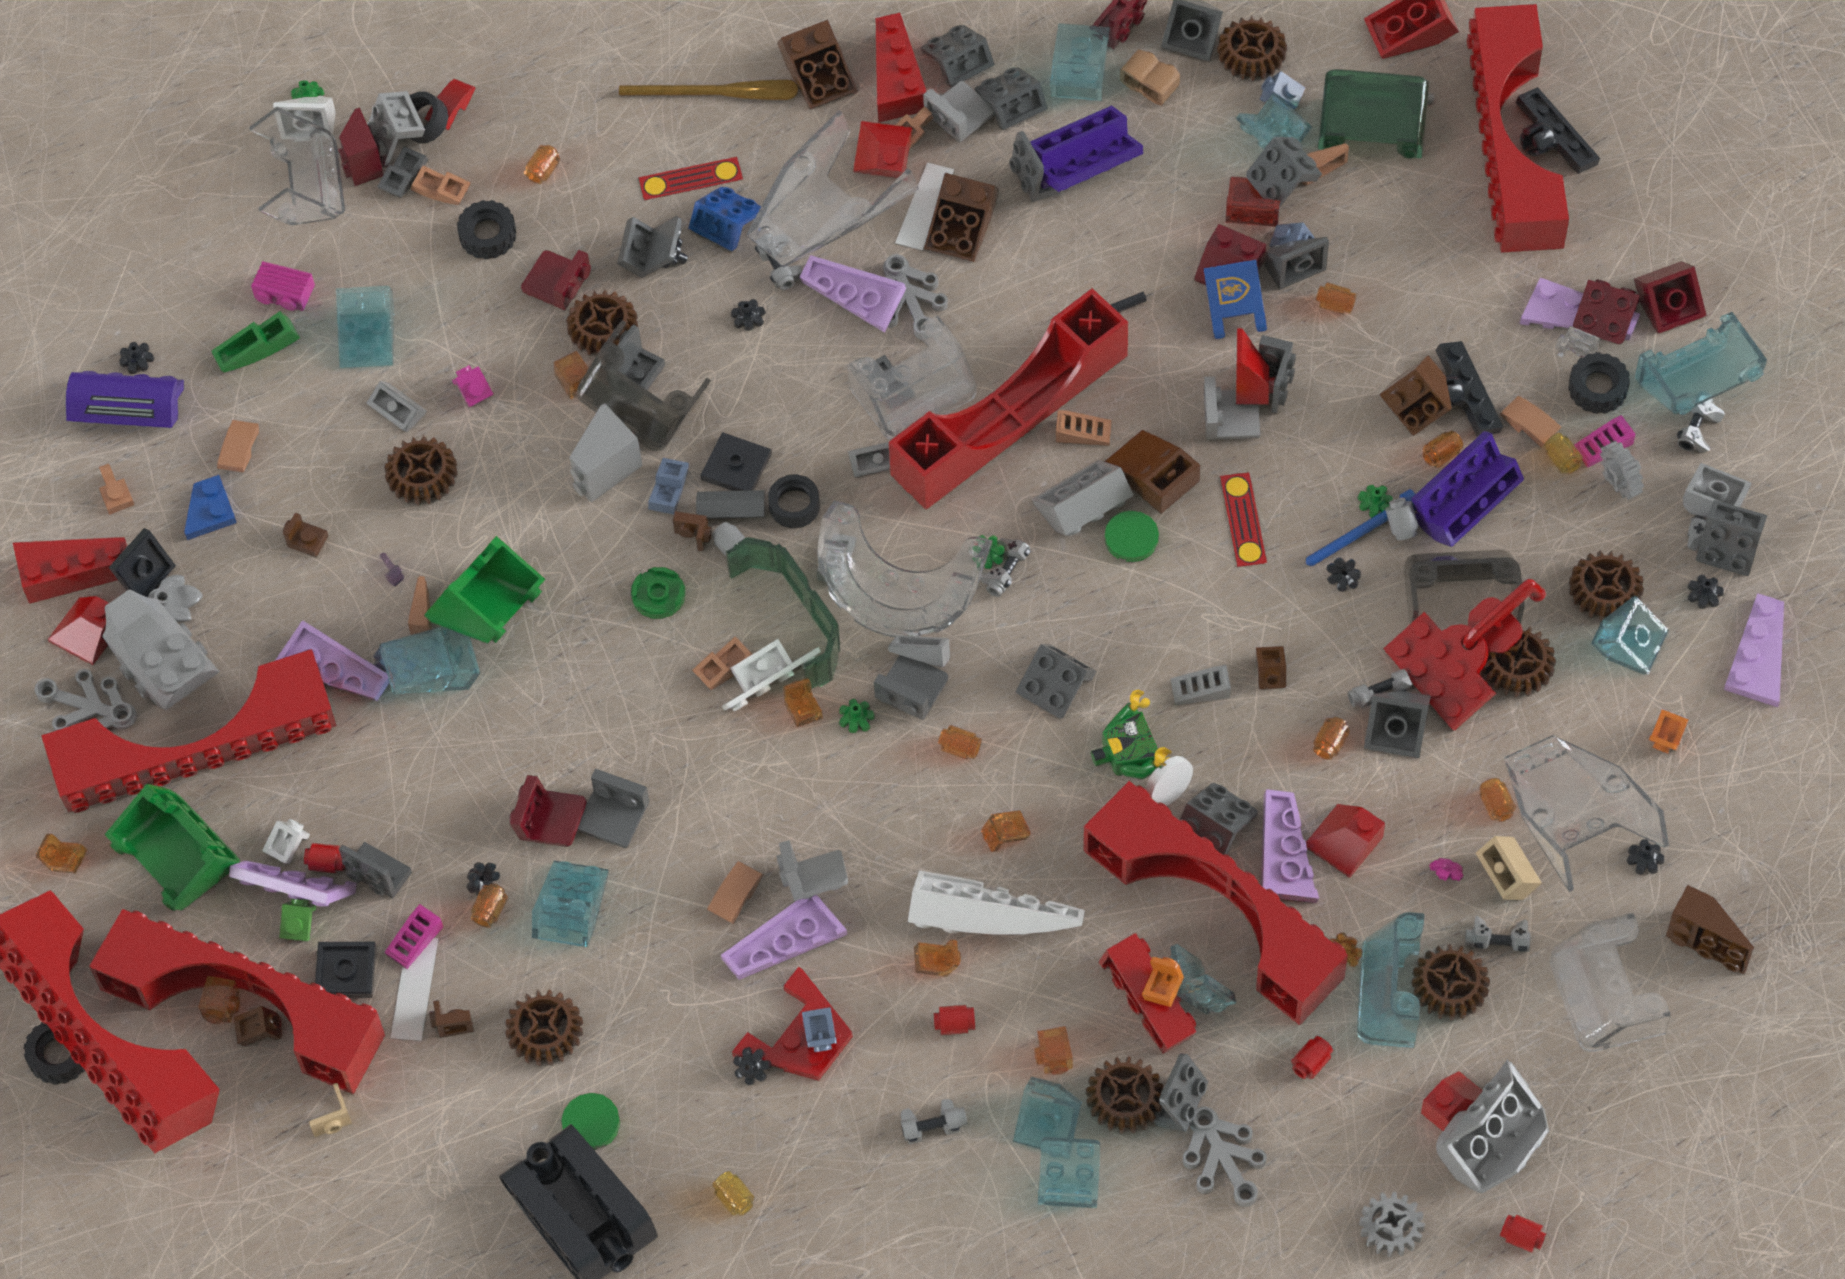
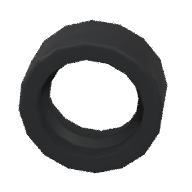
[409,91,448,143]
[768,474,820,528]

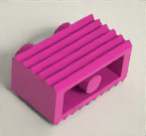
[251,261,315,311]

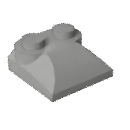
[1683,463,1752,518]

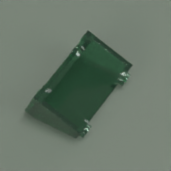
[1318,69,1429,159]

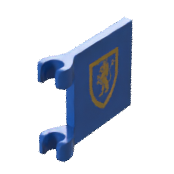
[1204,260,1267,339]

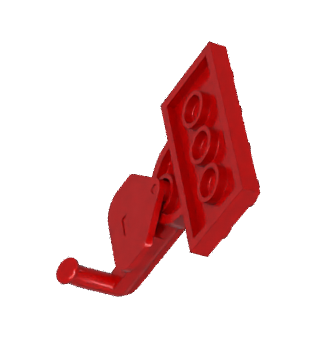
[1383,579,1546,731]

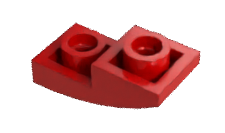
[424,79,476,130]

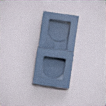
[648,458,689,515]

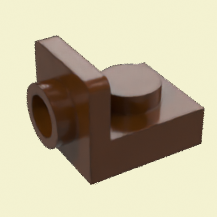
[673,511,712,551]
[283,513,329,557]
[1256,646,1286,689]
[429,1000,474,1038]
[233,1006,282,1046]

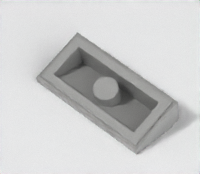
[366,381,427,432]
[848,442,890,477]

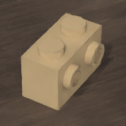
[1476,836,1542,900]

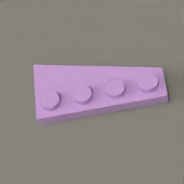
[276,620,393,701]
[1261,789,1319,903]
[229,861,357,906]

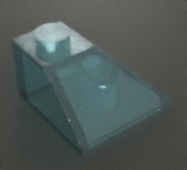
[1591,597,1669,675]
[1013,1076,1082,1157]

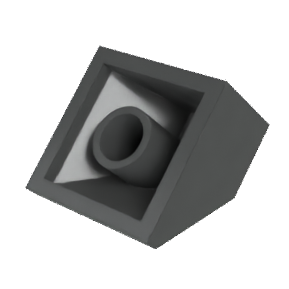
[1161,0,1224,61]
[1265,237,1329,290]
[1364,691,1430,758]

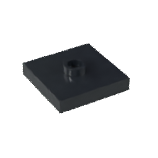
[700,432,772,491]
[109,528,176,597]
[315,941,376,998]

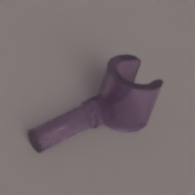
[380,552,404,587]

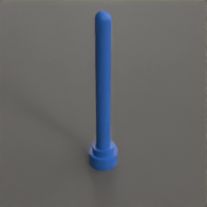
[1306,489,1416,566]

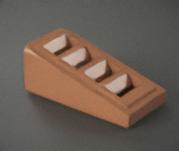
[1302,143,1349,186]
[1056,410,1112,446]
[408,576,433,639]

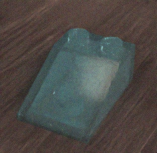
[1050,23,1110,101]

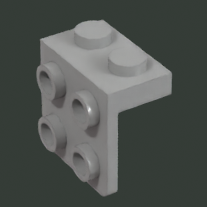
[776,840,848,901]

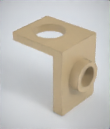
[309,1083,352,1137]

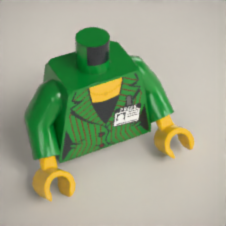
[1090,690,1172,780]

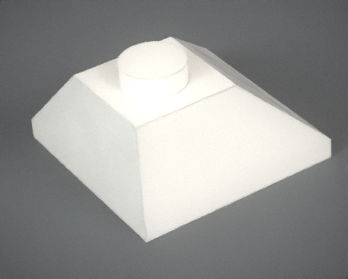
[273,96,336,138]

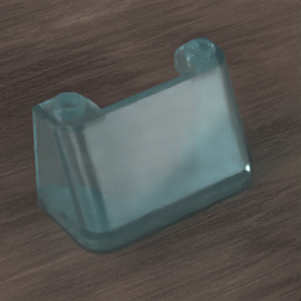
[1635,312,1767,415]
[1357,912,1424,1048]

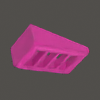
[1573,415,1635,468]
[385,904,443,969]

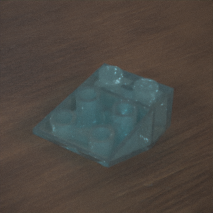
[336,286,394,368]
[379,627,480,694]
[532,860,609,947]

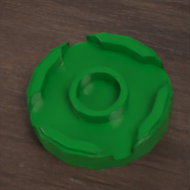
[1104,510,1159,562]
[631,567,686,619]
[561,1093,620,1150]

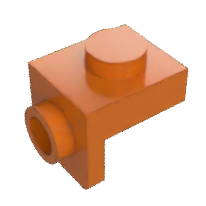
[1649,709,1689,754]
[1142,957,1184,1007]

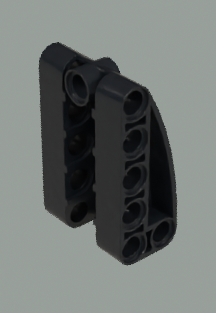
[499,1124,658,1279]

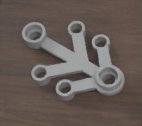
[883,254,948,341]
[35,669,137,731]
[1183,1107,1267,1207]

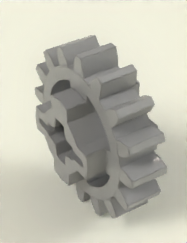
[1600,441,1644,500]
[1359,1192,1425,1257]

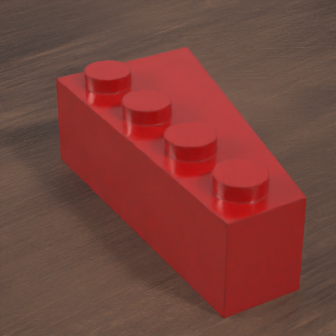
[875,12,927,123]
[12,537,128,604]
[1099,933,1197,1054]

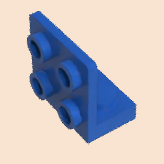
[688,186,764,251]

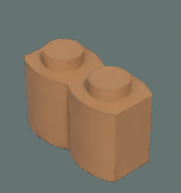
[1120,49,1180,106]

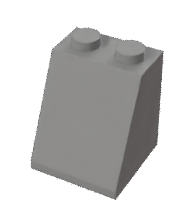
[570,403,642,502]

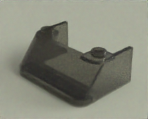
[576,320,711,451]
[1404,550,1525,625]

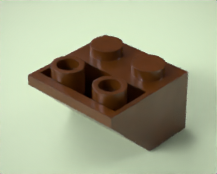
[1379,355,1452,436]

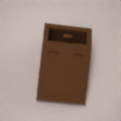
[777,19,858,110]
[924,173,999,262]
[1104,430,1201,514]
[1666,885,1754,975]

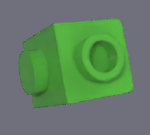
[279,898,316,941]

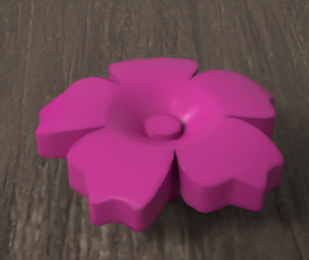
[1429,858,1463,881]

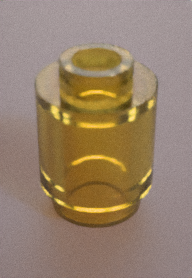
[1544,433,1583,474]
[712,1171,755,1216]

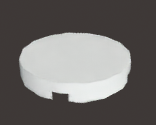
[1145,756,1193,806]

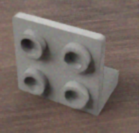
[924,81,995,143]
[367,91,425,166]
[1204,377,1260,440]

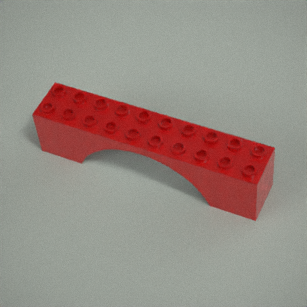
[1467,4,1569,253]
[888,288,1128,510]
[41,649,337,813]
[1083,781,1348,1026]
[0,890,220,1154]
[89,909,385,1094]

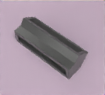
[696,490,765,519]

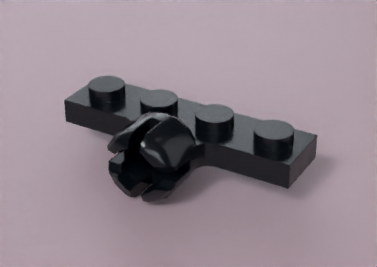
[1515,87,1601,174]
[1435,341,1503,436]

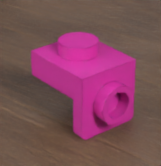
[452,365,494,407]

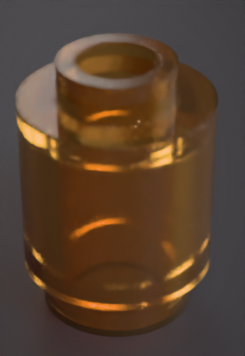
[524,145,560,184]
[1316,282,1357,315]
[1423,430,1464,468]
[1313,717,1350,760]
[938,725,982,760]
[1479,778,1516,822]
[471,883,508,928]

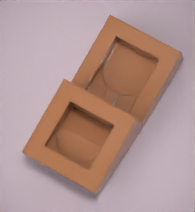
[411,165,471,205]
[1499,396,1562,448]
[217,420,259,473]
[692,636,752,690]
[707,861,764,923]

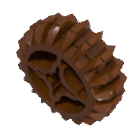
[1217,15,1287,81]
[566,289,638,358]
[384,435,458,506]
[1569,550,1644,622]
[1481,626,1556,698]
[1411,944,1490,1021]
[505,989,583,1067]
[1086,1056,1164,1135]

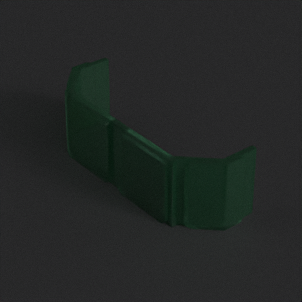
[726,537,840,691]

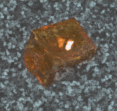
[982,810,1031,852]

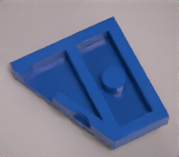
[184,475,237,540]

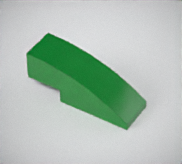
[211,311,300,373]

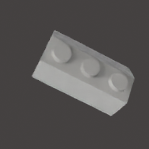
[1032,460,1134,536]

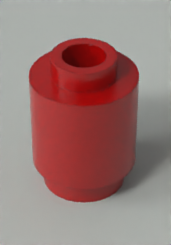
[304,843,345,874]
[933,1005,975,1036]
[1291,1036,1333,1079]
[1500,1214,1547,1253]

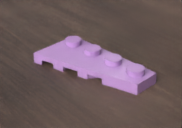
[800,255,906,333]
[1520,278,1640,340]
[1724,593,1784,707]
[721,895,847,980]

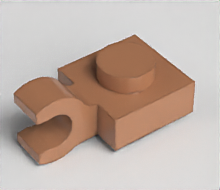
[895,107,934,150]
[99,463,135,515]

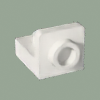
[262,819,310,864]

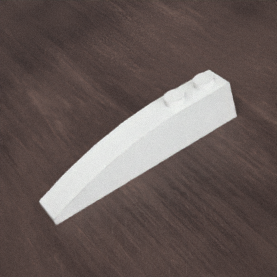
[908,870,1085,934]

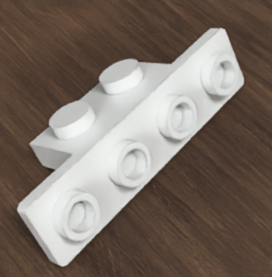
[722,639,821,711]

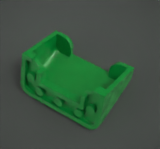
[424,536,546,644]
[104,784,240,911]

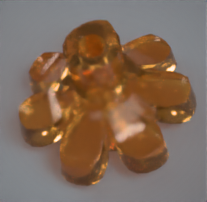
[1329,932,1363,967]

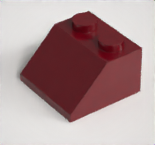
[337,107,384,186]
[1194,224,1266,285]
[1634,261,1707,333]

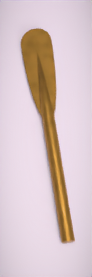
[619,80,798,100]

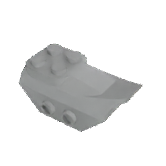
[102,590,220,710]
[1436,1059,1549,1193]

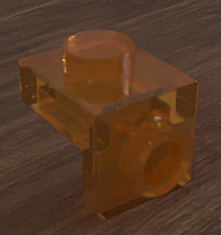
[783,678,823,727]
[36,833,87,874]
[914,940,961,977]

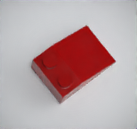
[1364,0,1459,59]

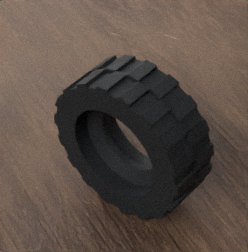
[457,200,517,259]
[1568,352,1630,414]
[23,1022,85,1085]

